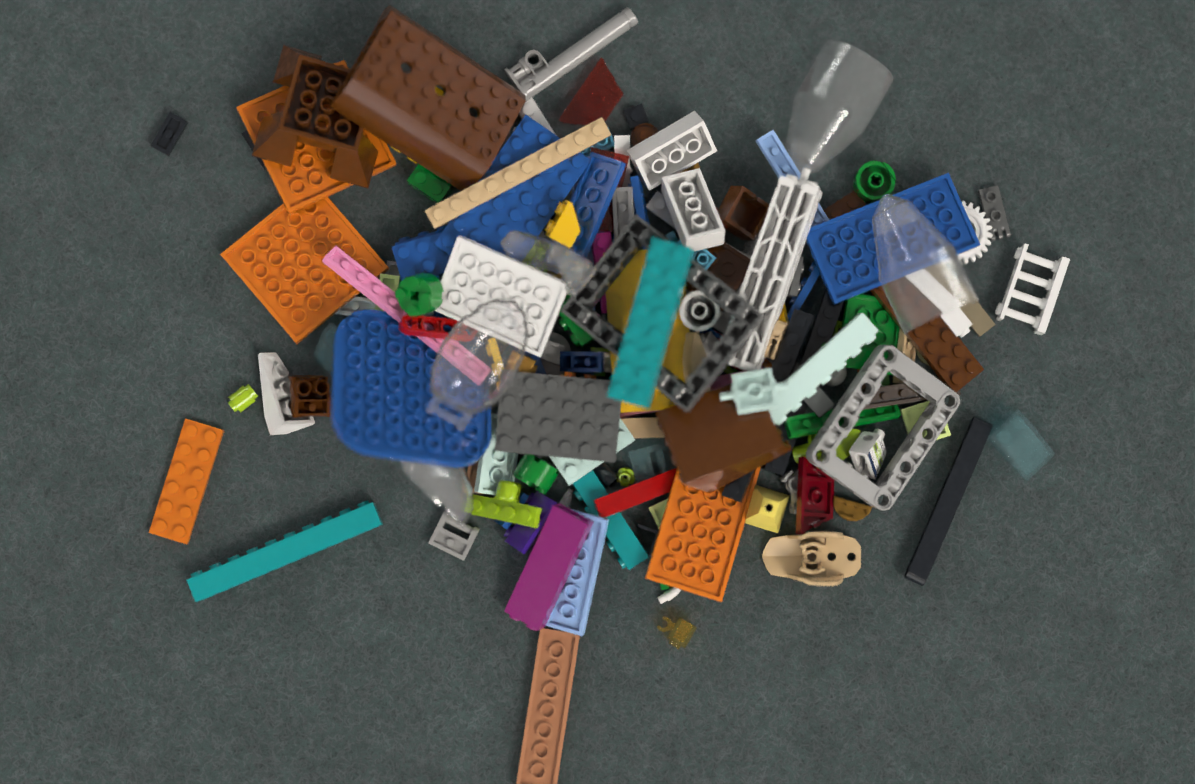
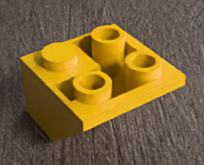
[544,200,580,249]

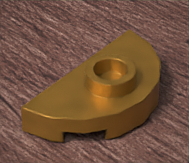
[833,496,872,521]

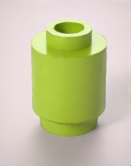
[228,384,258,413]

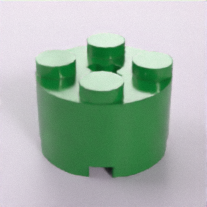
[853,161,896,204]
[395,273,444,317]
[512,454,560,495]

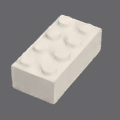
[626,111,717,191]
[661,168,725,251]

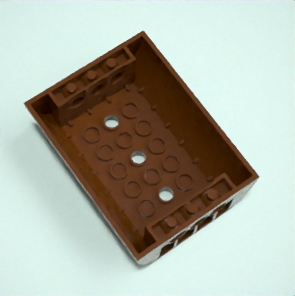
[329,5,526,191]

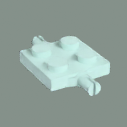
[720,368,790,415]

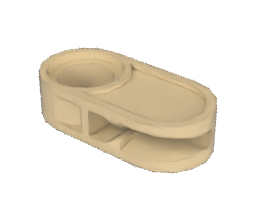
[765,320,788,360]

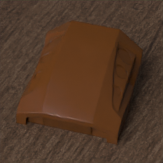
[289,375,331,418]

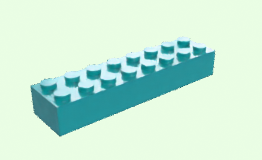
[607,237,694,409]

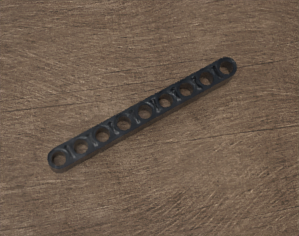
[904,416,993,586]

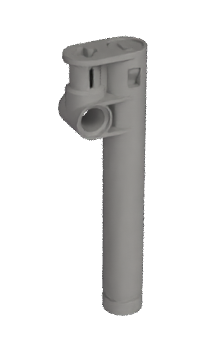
[504,7,638,101]

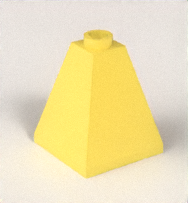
[745,485,790,534]

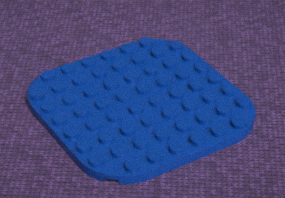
[331,309,491,468]

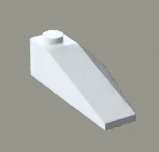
[258,353,315,435]

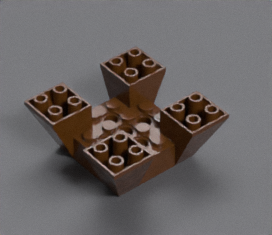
[252,45,379,189]

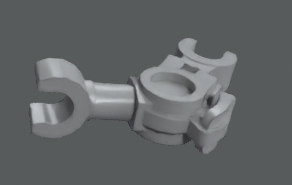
[780,463,812,514]

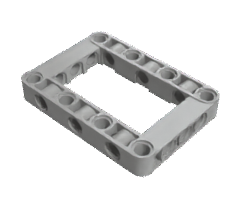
[806,345,960,511]

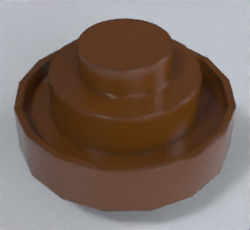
[631,123,659,146]

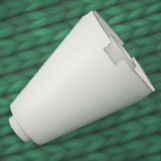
[679,291,720,331]

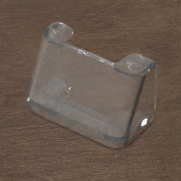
[500,231,596,296]

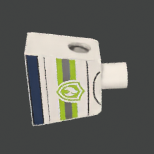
[849,429,886,479]

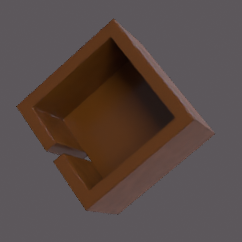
[717,186,770,241]

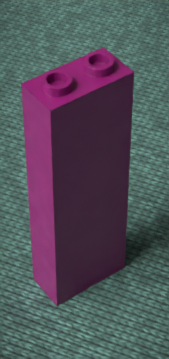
[504,503,594,631]

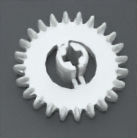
[948,200,993,265]

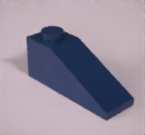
[560,351,604,373]

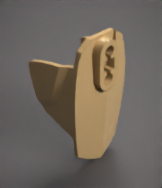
[762,531,861,586]

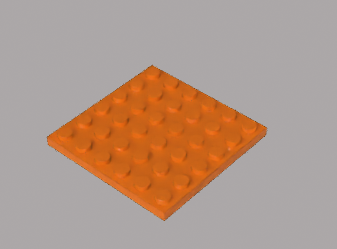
[236,60,397,214]
[220,197,389,344]

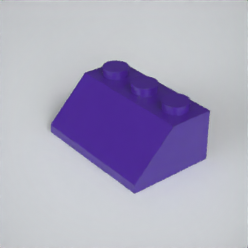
[504,491,557,554]

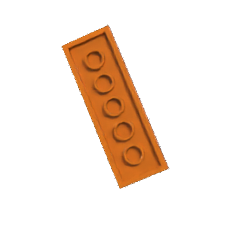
[149,418,224,544]

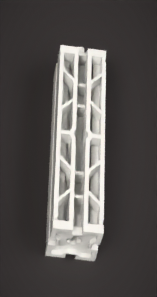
[726,168,823,371]

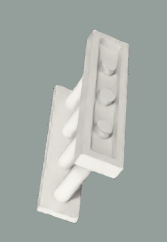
[995,243,1070,335]

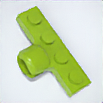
[468,480,542,528]

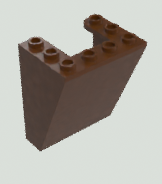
[656,383,792,493]

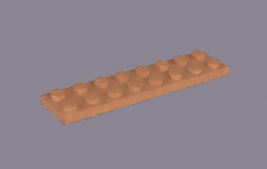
[516,628,580,784]

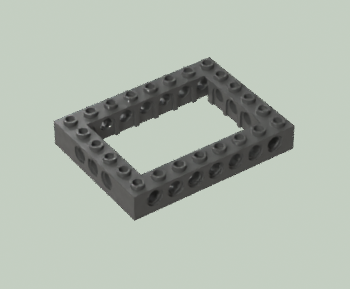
[560,215,766,413]

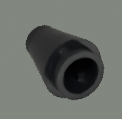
[593,462,619,488]

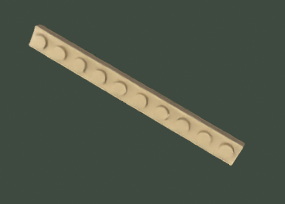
[425,117,611,229]

